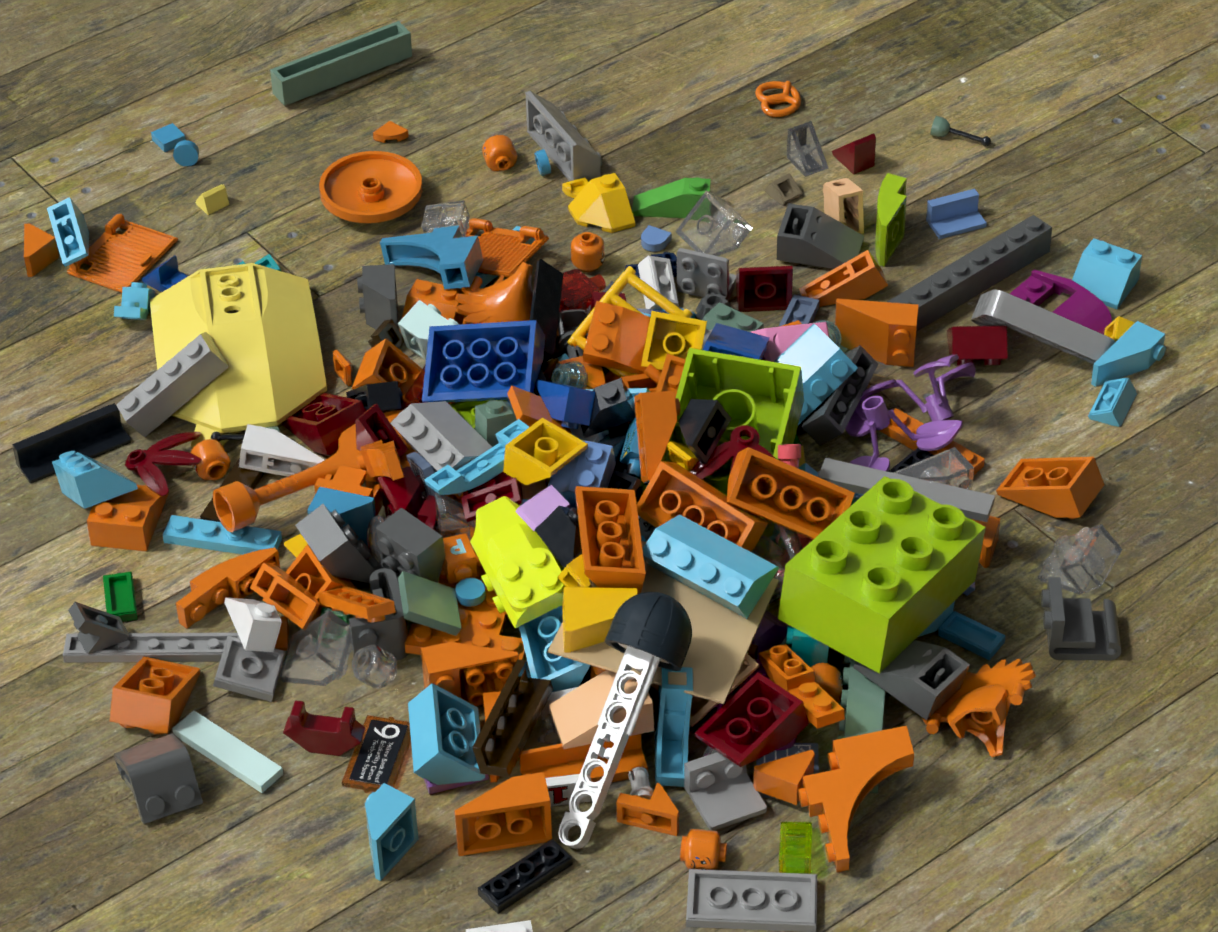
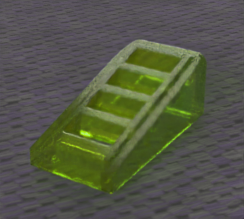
[779,822,812,874]

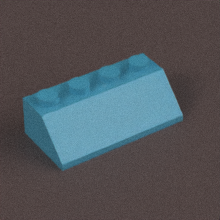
[643,514,779,619]

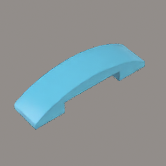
[424,419,529,495]

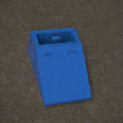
[703,323,770,360]

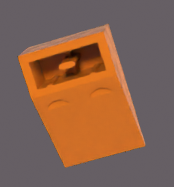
[421,642,519,706]

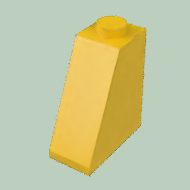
[562,587,637,653]

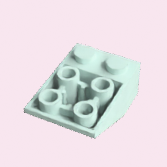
[398,300,459,361]

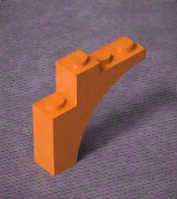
[798,726,914,873]

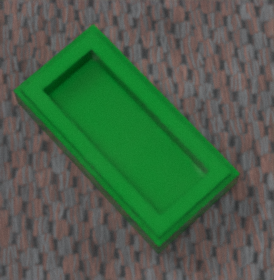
[103,571,138,622]

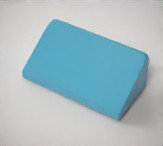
[1088,378,1137,427]

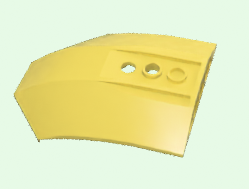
[150,263,327,433]

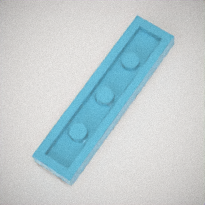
[163,515,282,555]

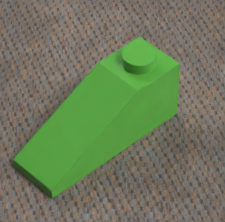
[632,177,711,219]

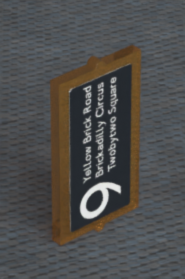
[342,715,411,793]

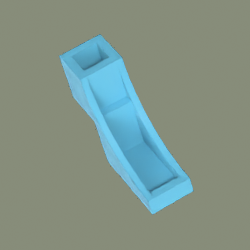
[655,667,693,787]

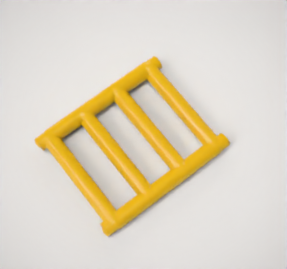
[567,266,693,378]

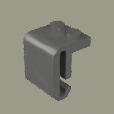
[349,568,409,668]
[1041,577,1122,661]
[114,733,203,824]

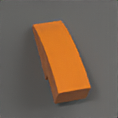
[250,562,320,630]

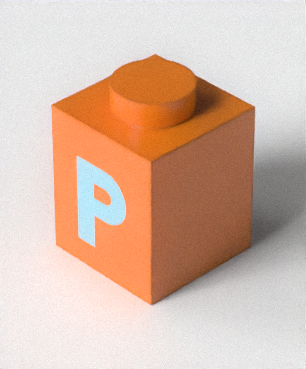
[442,533,477,584]

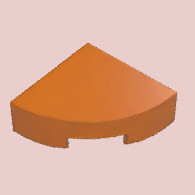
[373,121,409,143]

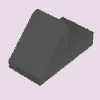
[68,602,130,654]

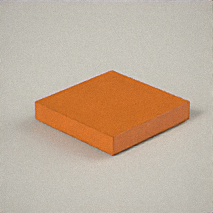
[507,386,572,434]

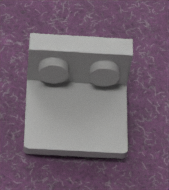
[677,248,736,300]
[684,752,767,831]

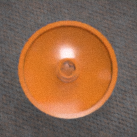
[319,151,422,223]

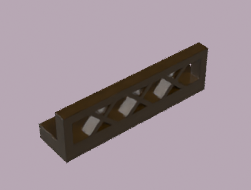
[472,660,553,777]

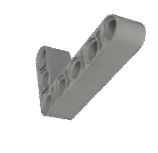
[971,289,1115,364]

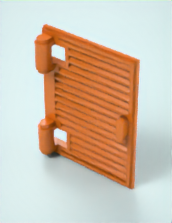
[67,214,178,293]
[462,218,549,278]

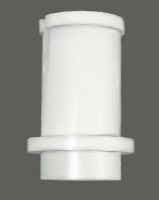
[628,767,654,799]

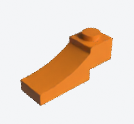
[357,440,404,481]

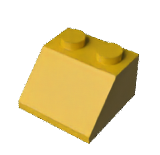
[503,417,588,485]

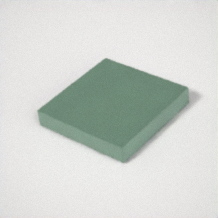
[398,571,462,636]

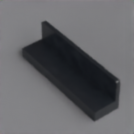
[530,259,564,364]
[12,403,131,483]

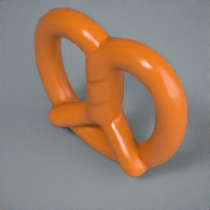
[755,81,801,117]

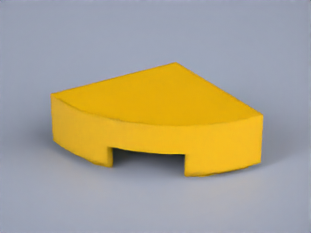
[562,177,588,198]

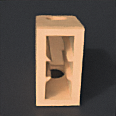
[823,178,864,234]

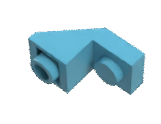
[114,282,155,320]

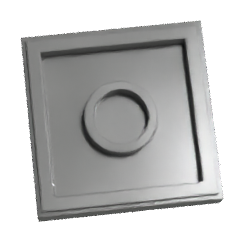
[213,636,286,702]

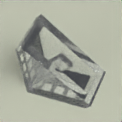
[787,121,829,177]

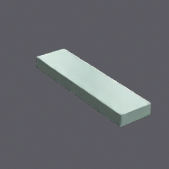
[172,710,283,793]

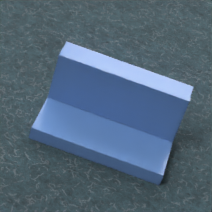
[926,189,987,239]

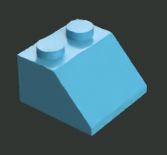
[1072,238,1142,309]
[365,783,419,881]

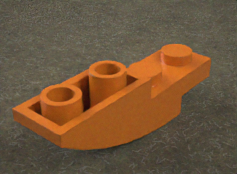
[176,548,280,629]
[759,644,845,729]

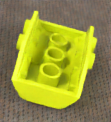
[470,496,565,628]

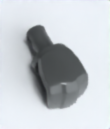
[556,309,588,359]

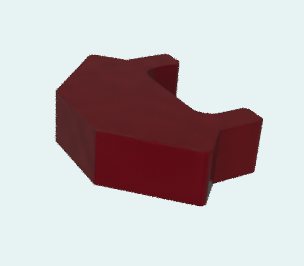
[283,700,365,756]

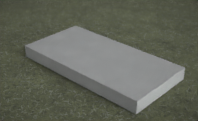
[686,869,817,932]

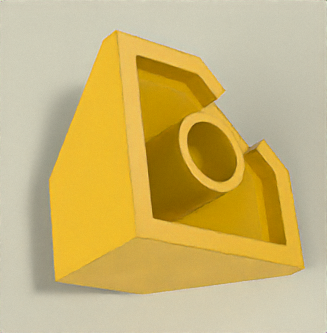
[568,173,635,233]
[641,311,707,370]

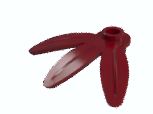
[691,425,776,480]
[125,432,201,496]

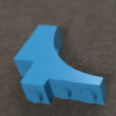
[380,225,484,289]

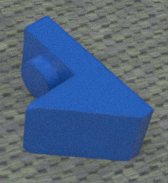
[142,255,188,292]

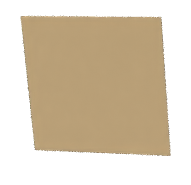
[548,541,779,704]

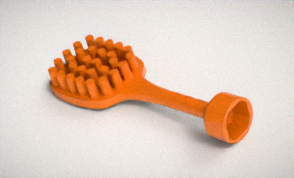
[213,410,417,532]

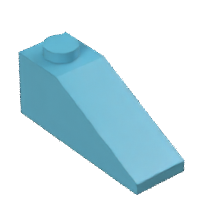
[47,197,89,267]
[1091,321,1166,387]

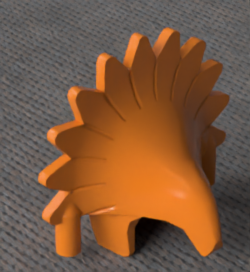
[455,262,533,324]
[922,659,1036,758]

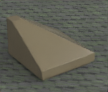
[764,173,803,206]

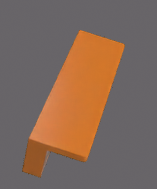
[519,734,648,783]

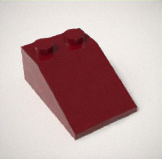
[281,393,366,456]
[695,672,809,767]

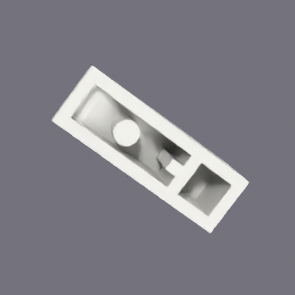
[239,424,324,477]
[224,598,282,652]

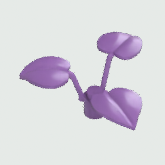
[859,354,975,421]
[845,396,963,472]

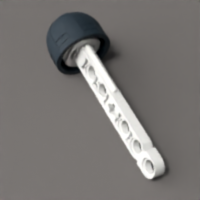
[558,592,692,849]

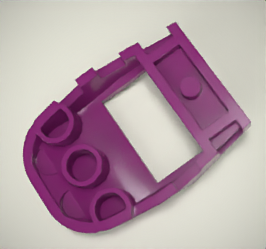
[1010,270,1112,342]

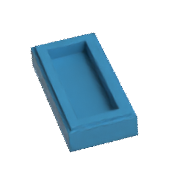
[938,611,1005,661]

